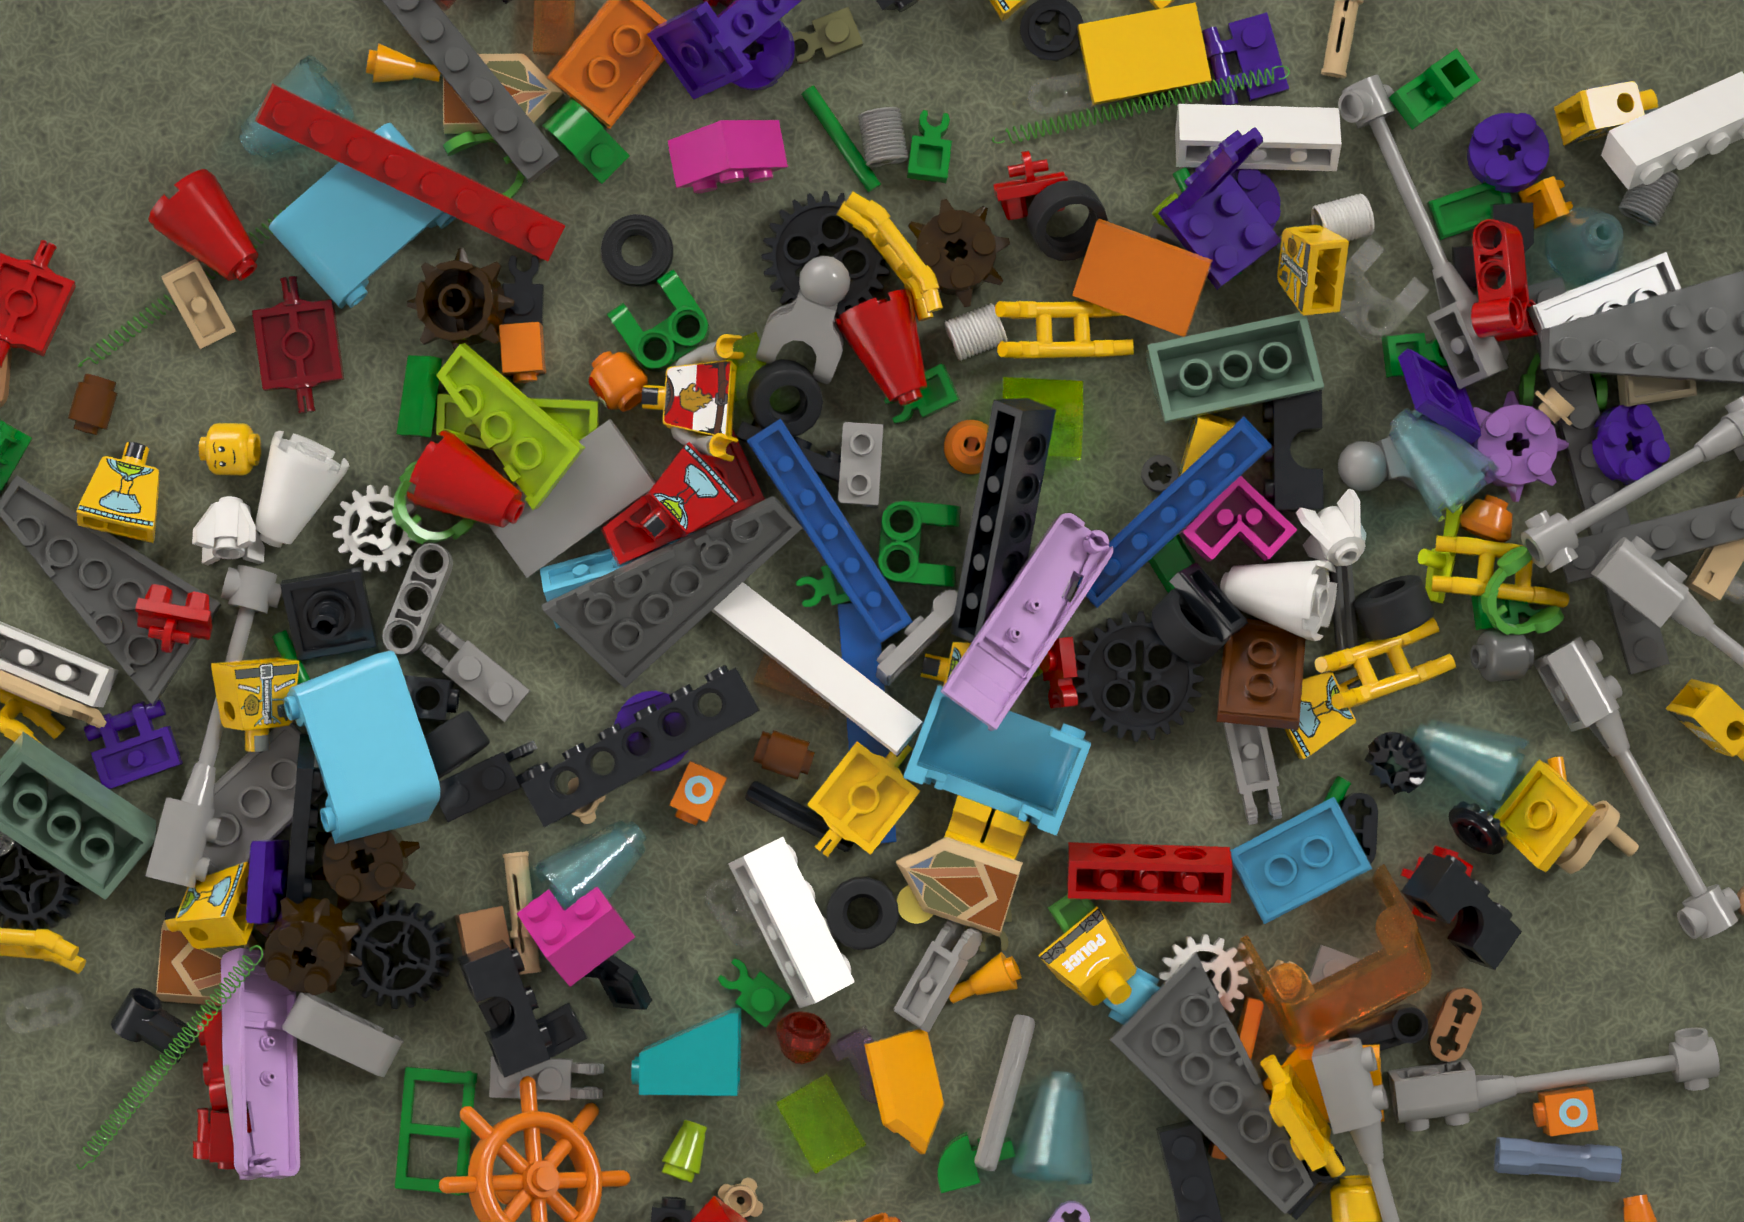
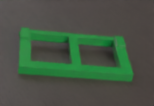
[395,1067,478,1196]

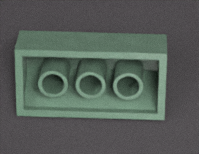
[1146,312,1324,423]
[0,732,156,900]

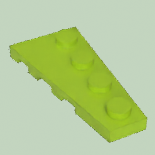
[436,343,586,510]
[436,393,599,450]

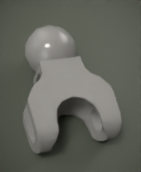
[756,256,851,385]
[1338,410,1467,492]

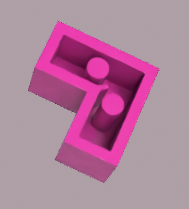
[668,120,788,193]
[1179,476,1297,563]
[516,887,635,987]

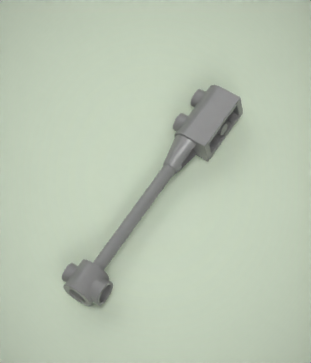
[1338,75,1509,390]
[1521,395,1744,573]
[1590,536,1744,669]
[145,565,282,888]
[1534,636,1741,939]
[1388,1028,1720,1131]
[1311,1038,1400,1222]

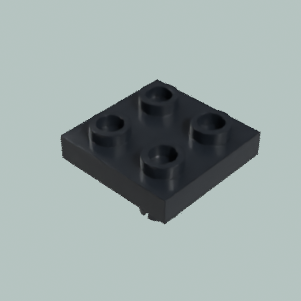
[280,567,378,661]

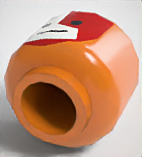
[588,351,648,412]

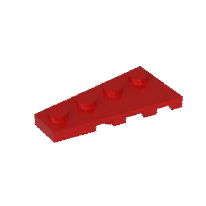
[601,429,765,566]

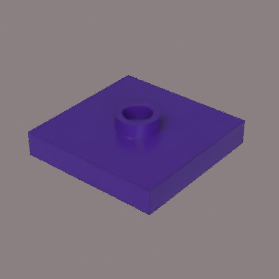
[1398,348,1481,444]
[246,839,289,924]

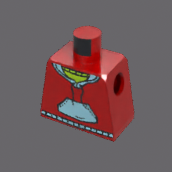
[639,442,742,541]

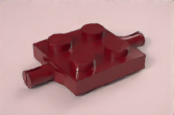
[252,276,344,414]

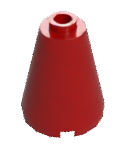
[148,169,258,281]
[835,289,927,406]
[407,430,525,528]

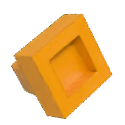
[1518,176,1573,229]

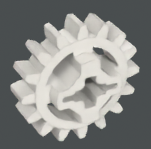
[333,485,422,572]
[1159,934,1248,1012]

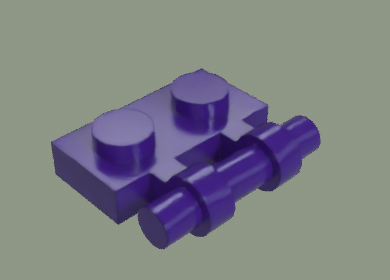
[1202,12,1289,105]
[84,700,183,790]

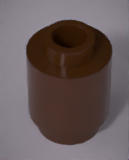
[68,373,118,435]
[753,730,815,780]

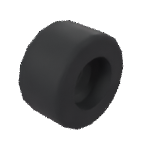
[747,359,823,437]
[1354,575,1434,640]
[425,711,490,779]
[827,876,899,950]

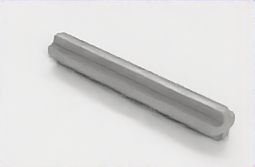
[974,1014,1035,1171]

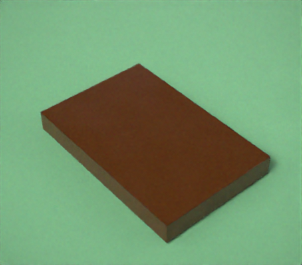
[1217,619,1306,730]

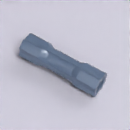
[1494,1137,1622,1182]

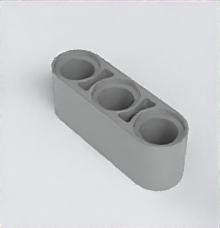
[382,543,453,655]
[282,992,404,1077]

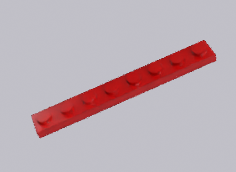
[255,83,565,261]

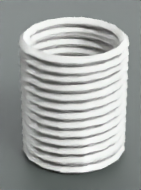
[1311,193,1374,241]
[944,303,1007,362]

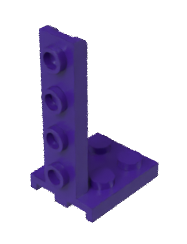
[647,0,802,100]
[1158,127,1281,290]

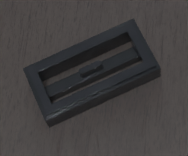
[1170,562,1248,642]

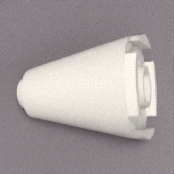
[255,431,350,548]
[1220,560,1337,641]

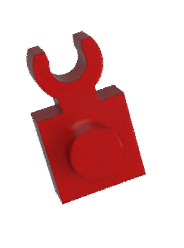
[1039,637,1078,709]

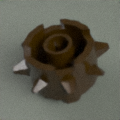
[908,199,1010,308]
[407,248,515,351]
[312,829,420,915]
[255,897,363,996]

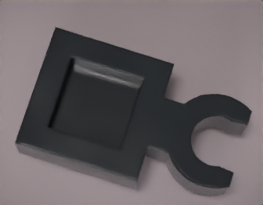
[502,255,544,325]

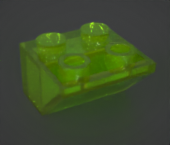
[1002,377,1083,461]

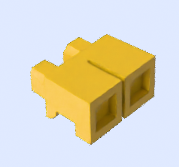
[944,795,1031,860]

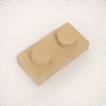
[161,258,236,349]

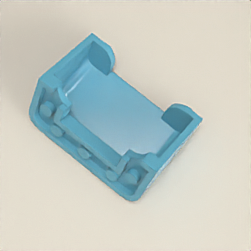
[269,123,456,309]
[284,650,440,844]
[903,685,1091,836]

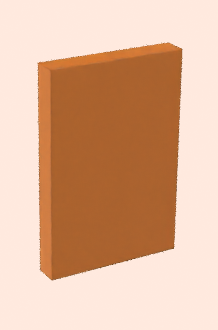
[546,0,667,129]
[1072,218,1213,337]

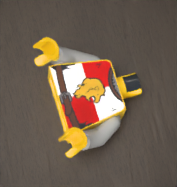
[642,334,744,461]

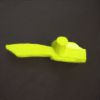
[1418,485,1464,604]

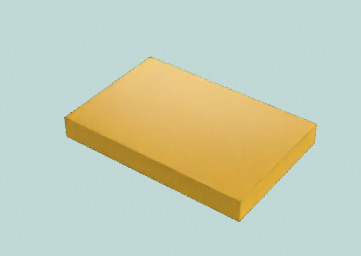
[1077,2,1212,105]

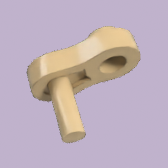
[1555,801,1639,874]

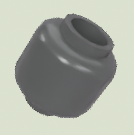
[1470,629,1534,682]

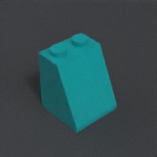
[631,1008,741,1096]

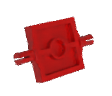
[0,240,76,368]

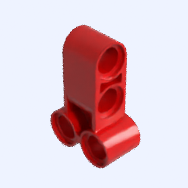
[1471,219,1538,342]

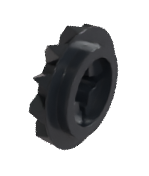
[1020,0,1084,62]
[1365,732,1427,795]
[1448,801,1508,855]

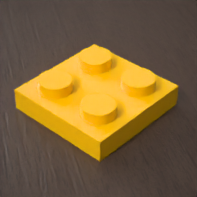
[1493,759,1597,872]

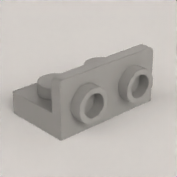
[838,422,883,508]

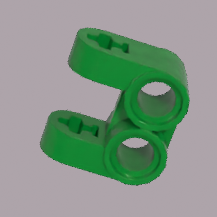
[607,269,709,372]
[878,501,961,587]

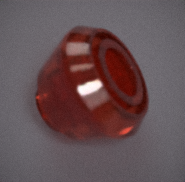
[776,1011,831,1064]

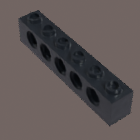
[951,398,1056,643]
[521,665,760,827]

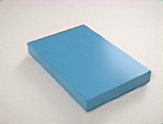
[1230,797,1372,924]

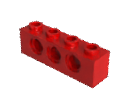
[1067,842,1232,903]

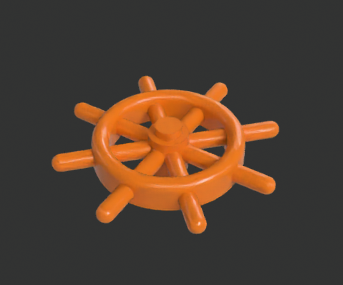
[439,1076,630,1222]

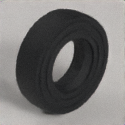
[601,214,673,287]

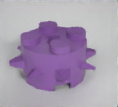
[1458,391,1569,502]

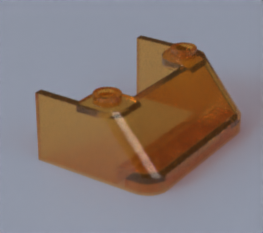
[1237,864,1432,1049]

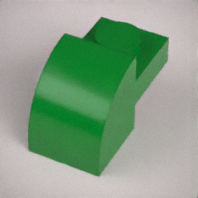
[1389,48,1481,130]
[542,98,630,184]
[937,1132,1015,1193]

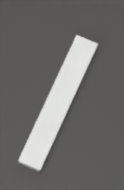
[711,582,923,755]

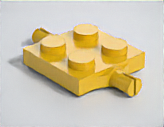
[807,741,920,857]
[1260,1054,1346,1178]

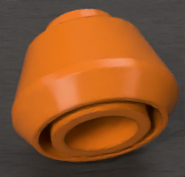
[944,420,989,474]
[1460,494,1513,543]

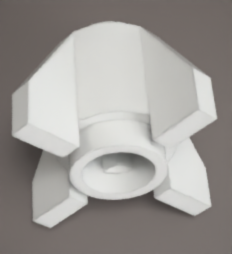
[1296,489,1366,566]
[192,496,265,565]

